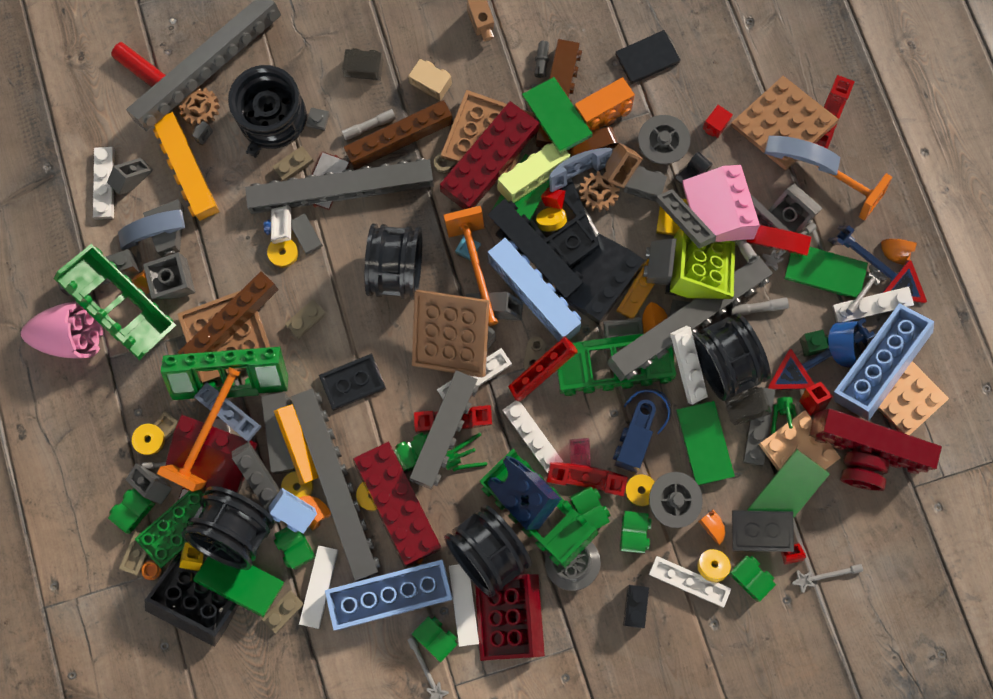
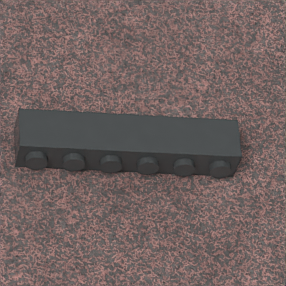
[410,370,479,490]

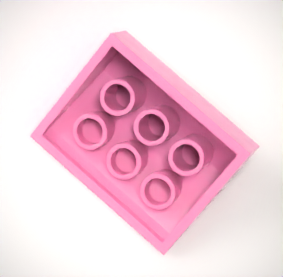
[682,165,760,242]

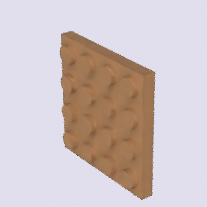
[731,76,839,171]
[441,90,535,173]
[412,290,490,378]
[177,291,270,384]

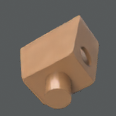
[467,0,494,42]
[605,143,643,188]

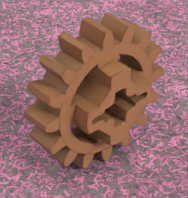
[179,87,220,126]
[579,171,620,212]

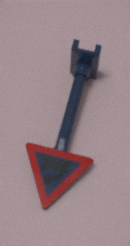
[828,225,927,303]
[768,318,875,390]

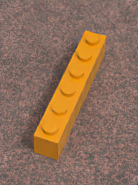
[152,112,220,221]

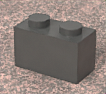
[624,166,667,202]

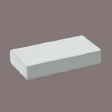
[271,205,291,244]

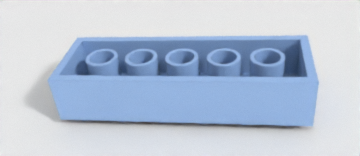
[488,238,581,342]
[834,303,934,421]
[325,560,453,630]

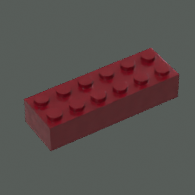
[440,101,539,209]
[809,408,942,474]
[353,441,441,568]

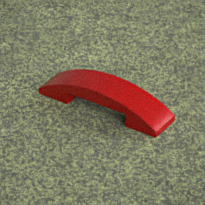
[815,75,855,149]
[746,225,812,256]
[414,405,492,432]
[546,462,628,496]

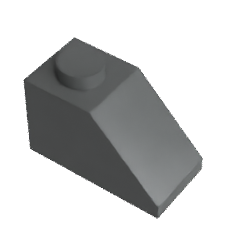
[107,158,153,195]
[125,463,172,504]

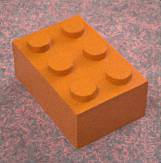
[575,77,635,132]

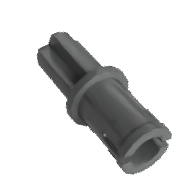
[534,40,549,78]

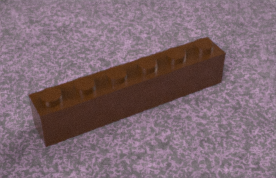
[536,39,582,148]
[344,100,453,170]
[177,271,279,354]

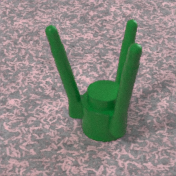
[771,397,797,434]
[446,432,488,472]

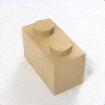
[408,59,452,101]

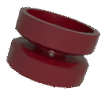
[840,452,890,491]

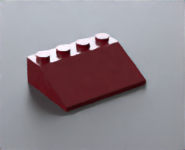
[165,415,259,493]
[475,574,545,661]

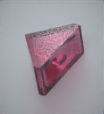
[568,438,591,467]

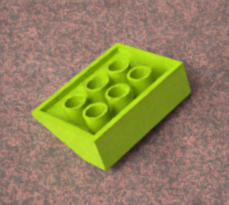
[670,228,735,299]

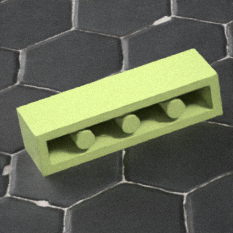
[497,143,570,203]

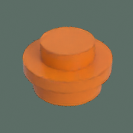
[141,560,162,580]

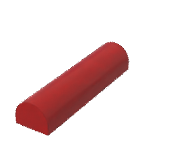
[111,42,166,88]
[508,337,578,402]

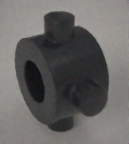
[246,142,262,158]

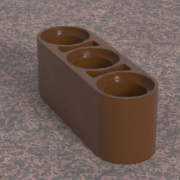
[567,126,619,157]

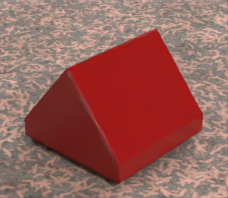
[541,188,565,209]
[781,543,806,565]

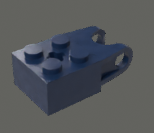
[613,399,656,473]
[488,456,562,530]

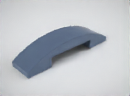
[764,136,841,175]
[549,148,612,192]
[118,210,185,250]
[194,382,261,442]

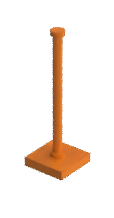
[815,165,892,221]
[444,206,498,326]
[157,367,240,491]

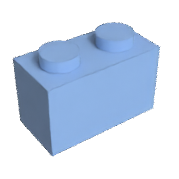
[268,488,317,533]

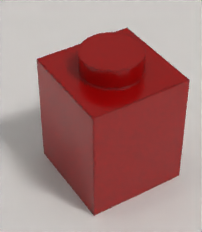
[703,105,733,138]
[799,382,833,416]

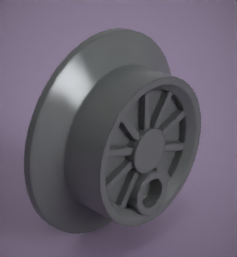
[638,115,690,164]
[649,472,703,528]
[545,542,601,591]

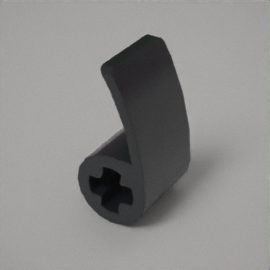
[675,152,713,184]

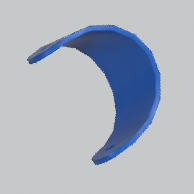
[828,321,858,368]
[624,389,672,435]

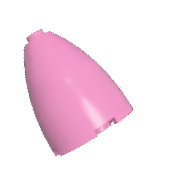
[21,301,103,358]

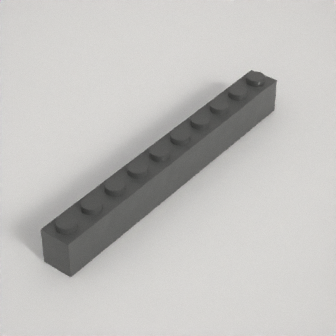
[126,0,281,131]
[245,158,434,214]
[607,256,773,381]
[291,388,381,582]

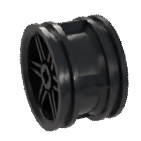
[228,65,307,149]
[364,223,423,300]
[692,313,771,401]
[181,486,275,570]
[444,505,532,598]

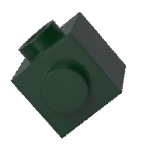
[799,330,829,357]

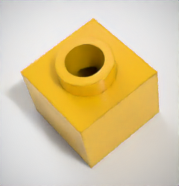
[179,542,204,571]

